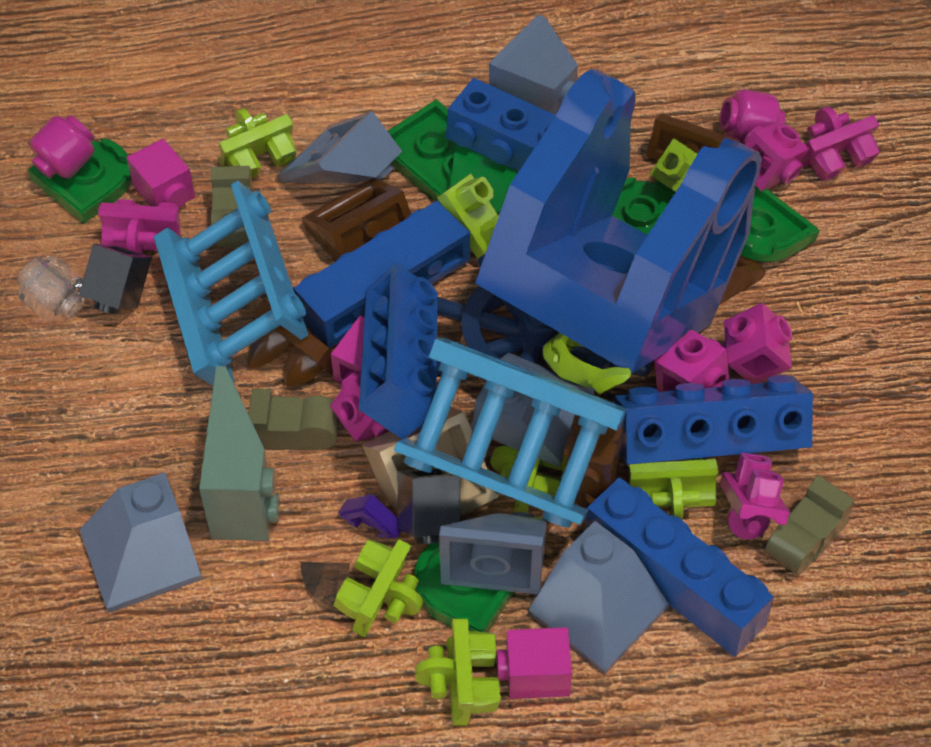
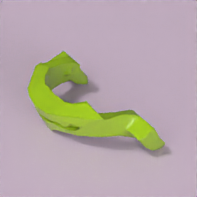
[543,333,631,394]

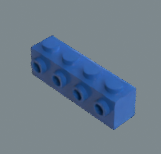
[446,77,556,171]
[293,201,470,348]
[359,262,438,439]
[614,375,813,465]
[585,477,774,657]

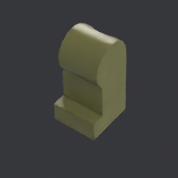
[211,166,254,248]
[248,388,338,450]
[765,475,855,575]

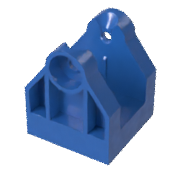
[475,69,762,374]

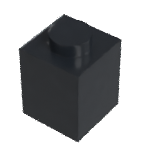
[79,244,152,314]
[397,468,460,544]

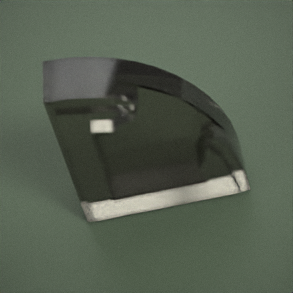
[301,562,351,615]

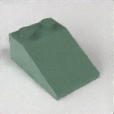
[199,366,281,541]

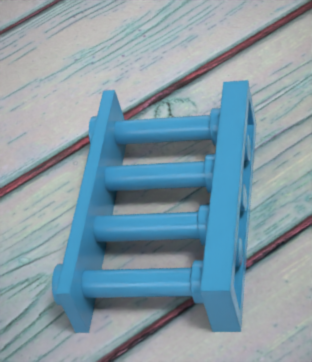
[154,180,308,386]
[394,338,627,528]

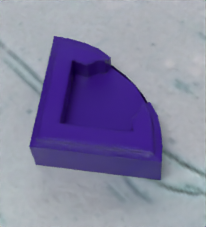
[338,494,401,539]

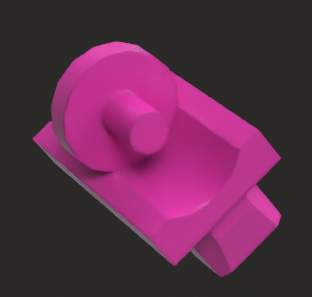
[800,106,880,182]
[98,199,181,254]
[719,452,790,539]

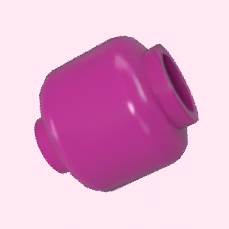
[719,89,785,143]
[30,115,94,179]

